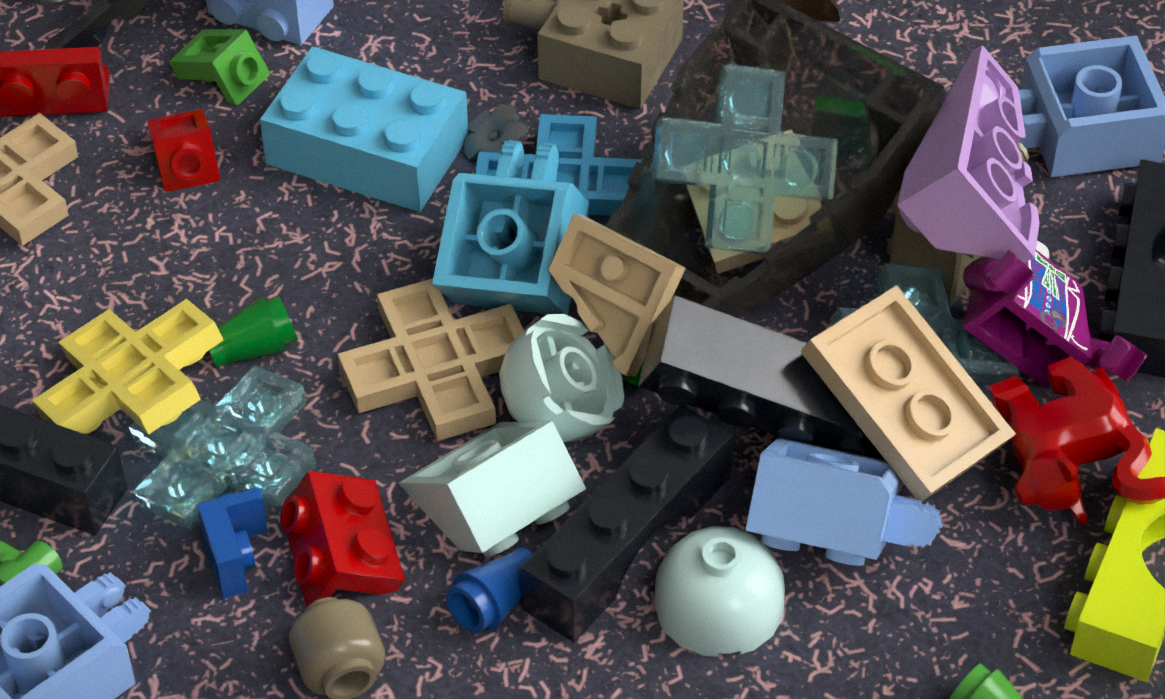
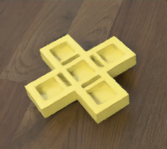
[32,299,224,435]

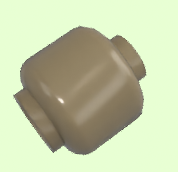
[289,597,385,699]

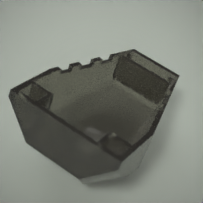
[606,0,946,319]

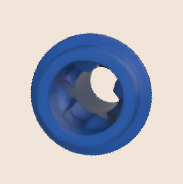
[446,547,533,633]

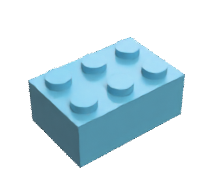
[260,46,468,212]

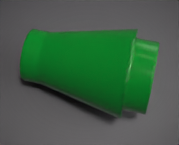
[209,295,298,368]

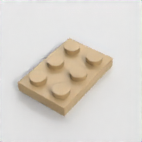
[800,285,1016,503]

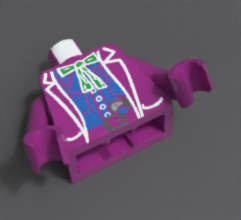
[963,241,1147,388]

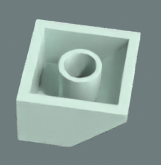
[399,421,586,557]

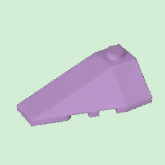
[897,45,1040,263]

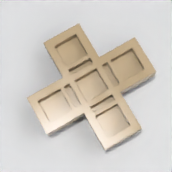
[0,113,78,246]
[338,278,524,441]

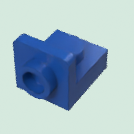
[197,488,268,599]

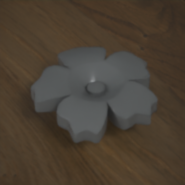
[463,104,528,161]

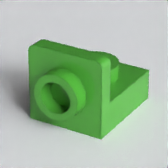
[169,29,270,105]

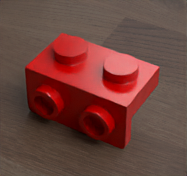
[0,47,110,117]
[280,471,405,608]

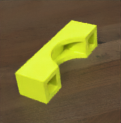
[1064,428,1165,682]

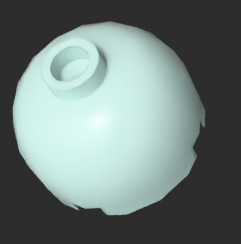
[499,314,624,442]
[654,526,785,657]

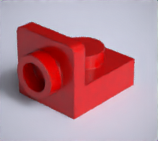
[147,109,220,192]

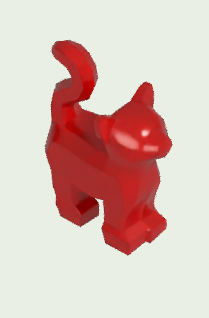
[989,356,1165,525]

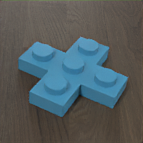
[475,114,651,218]

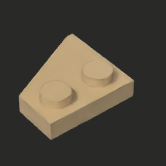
[548,214,686,377]

